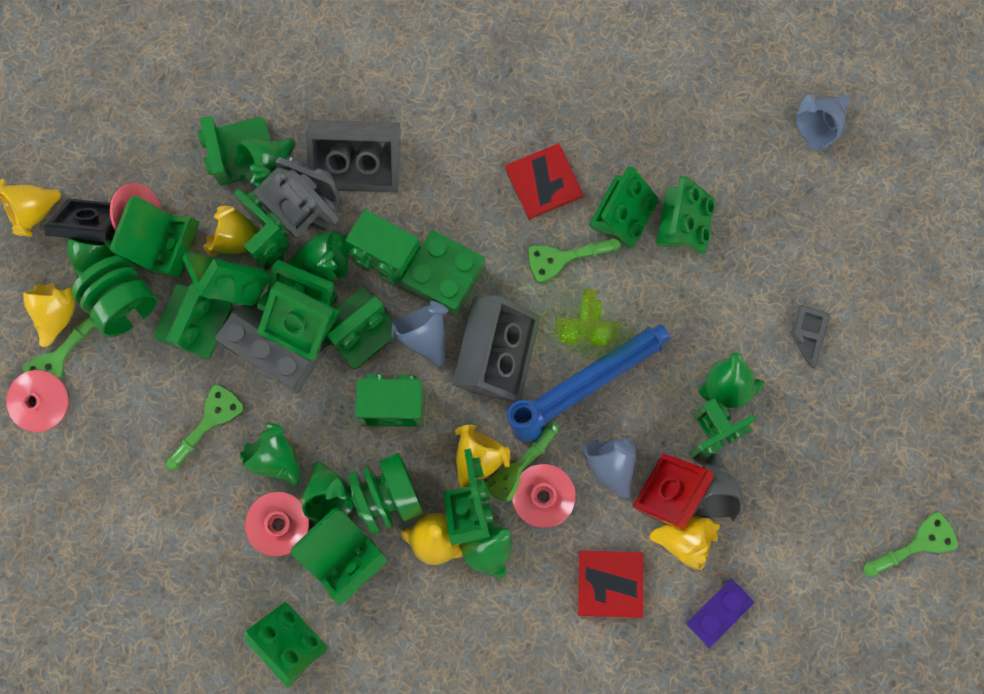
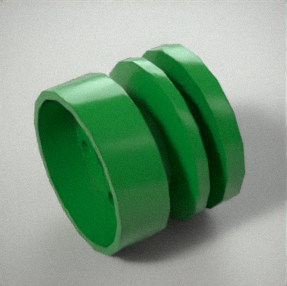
[71,255,158,338]
[348,452,424,536]

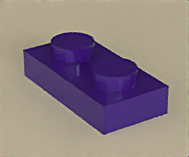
[685,578,755,648]

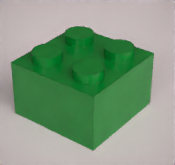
[345,209,421,286]
[401,229,486,318]
[355,374,425,427]

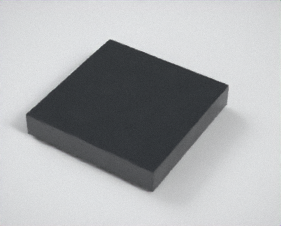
[44,198,115,242]

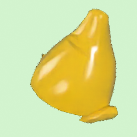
[0,178,61,237]
[203,205,260,256]
[23,283,76,347]
[455,424,510,488]
[401,512,463,565]
[649,516,720,570]

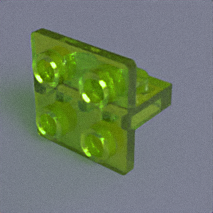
[553,289,620,346]

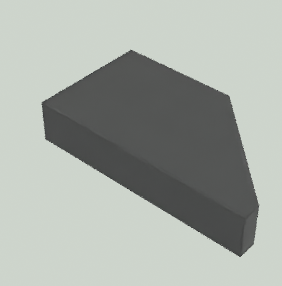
[791,305,830,368]

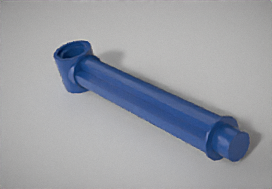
[507,324,670,442]

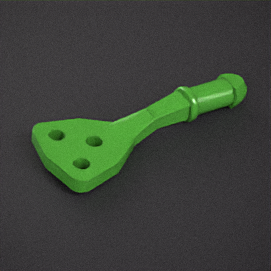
[528,238,622,283]
[22,313,95,379]
[166,385,245,471]
[486,421,559,502]
[863,512,958,577]

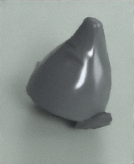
[693,454,748,522]

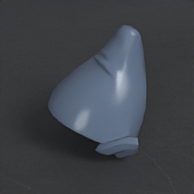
[796,93,850,151]
[391,300,449,367]
[581,438,636,498]

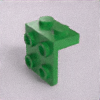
[197,115,271,186]
[234,189,291,270]
[110,196,199,278]
[182,251,271,306]
[443,448,494,546]
[291,508,388,606]

